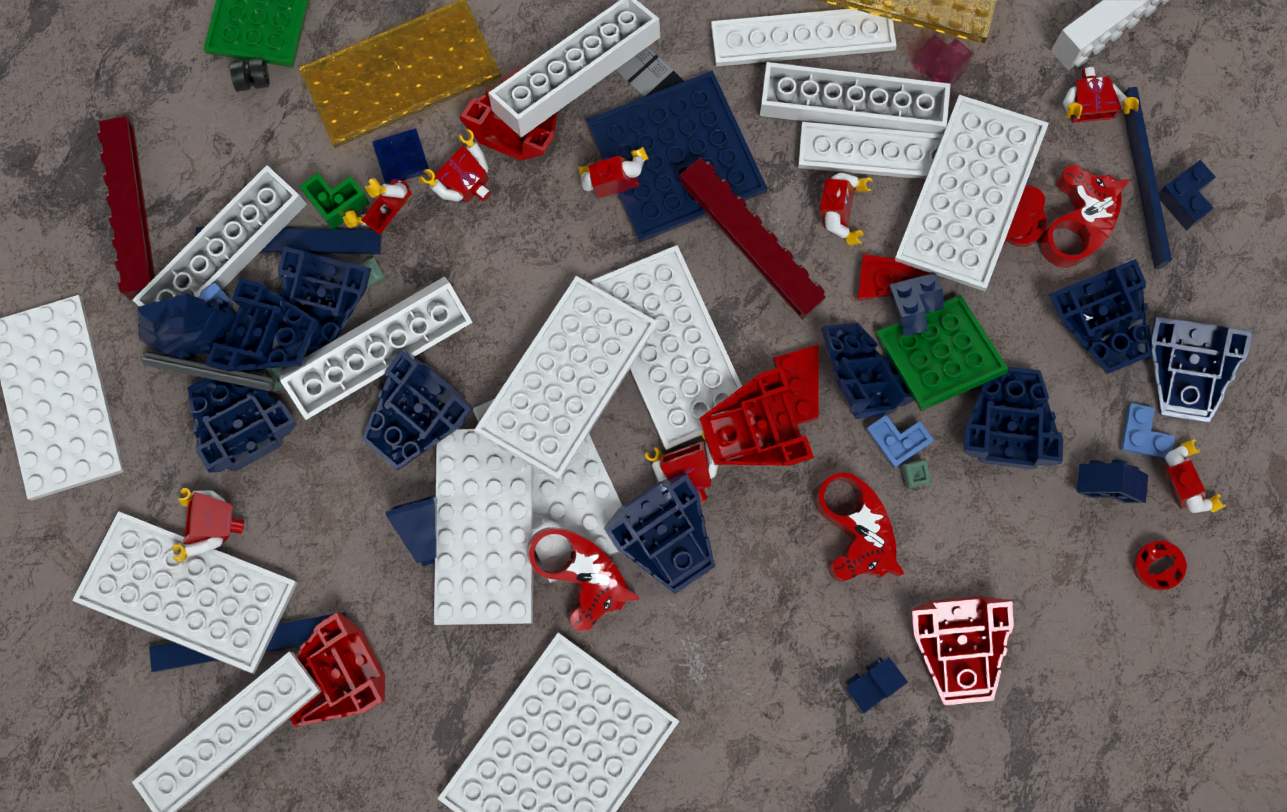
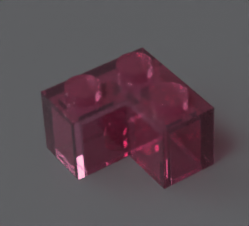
[912,34,973,87]

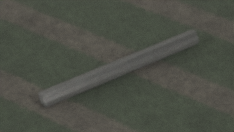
[141,351,275,391]

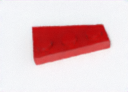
[857,254,932,301]
[773,344,819,425]

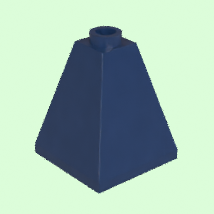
[385,495,437,566]

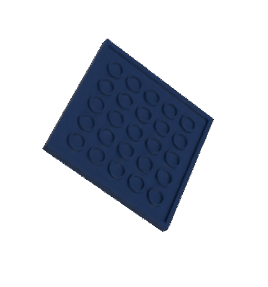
[586,70,768,243]

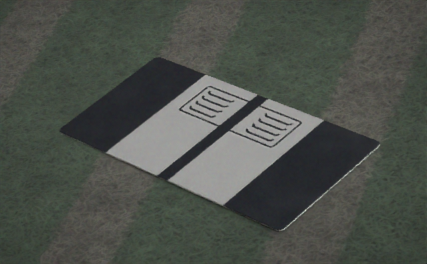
[616,47,684,97]

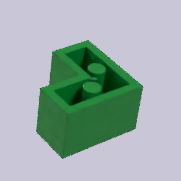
[299,173,369,229]

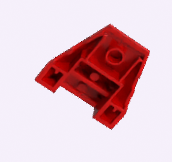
[460,66,558,161]
[699,367,814,466]
[911,596,1014,705]
[290,612,385,727]

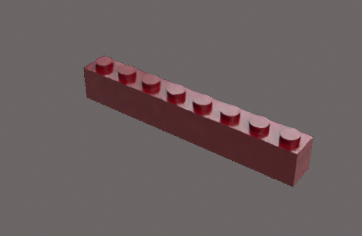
[97,116,155,300]
[678,157,826,320]

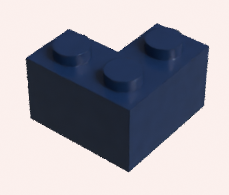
[1159,160,1216,231]
[890,273,944,337]
[1077,459,1148,503]
[843,657,908,714]

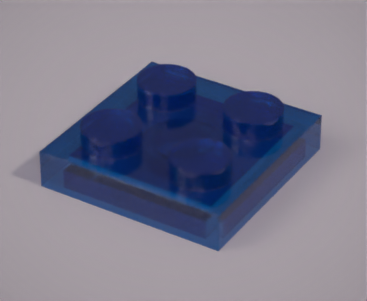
[372,128,429,184]

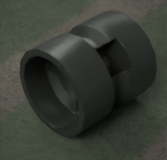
[230,58,270,92]

